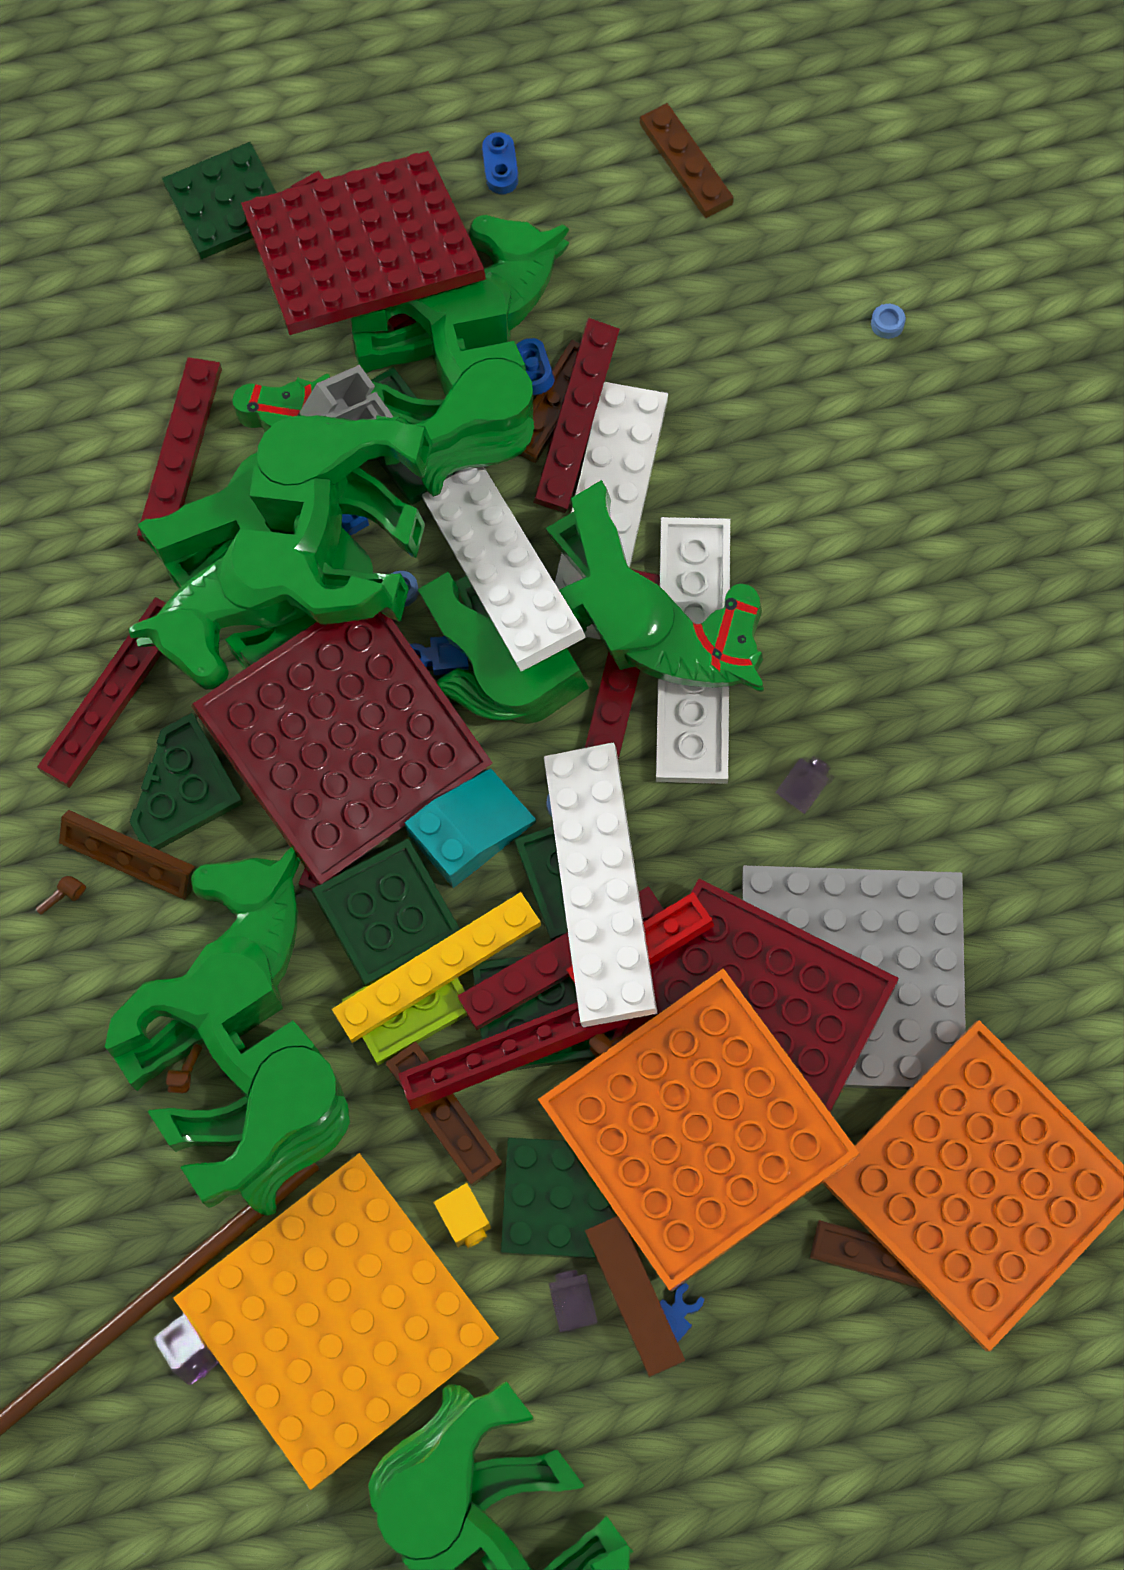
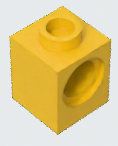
[433,1183,491,1248]

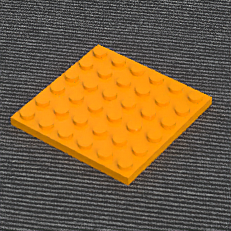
[173,1153,499,1490]

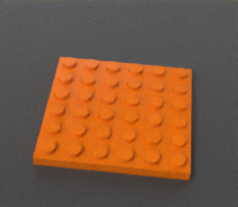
[538,968,860,1292]
[822,1020,1124,1352]

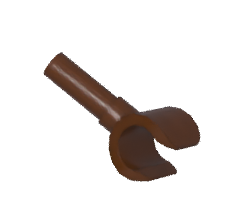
[36,876,86,915]
[589,1030,635,1058]
[166,1044,202,1093]

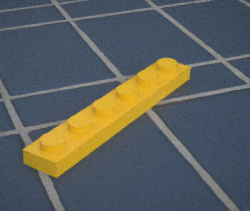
[332,892,541,1043]

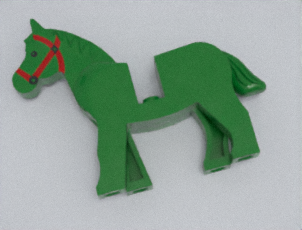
[138,373,374,669]
[417,480,764,724]

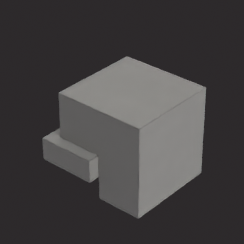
[300,365,393,421]

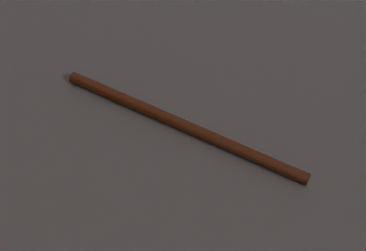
[0,1163,319,1436]

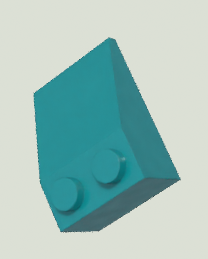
[405,768,536,888]

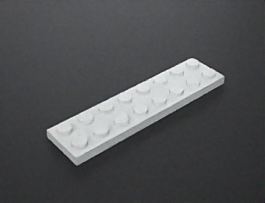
[555,382,668,639]
[422,467,586,671]
[656,517,730,784]
[544,742,657,1027]

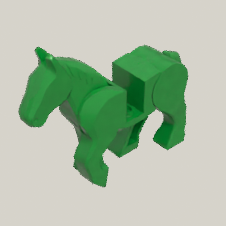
[350,215,569,496]
[128,414,433,690]
[105,847,350,1216]
[368,1381,633,1570]

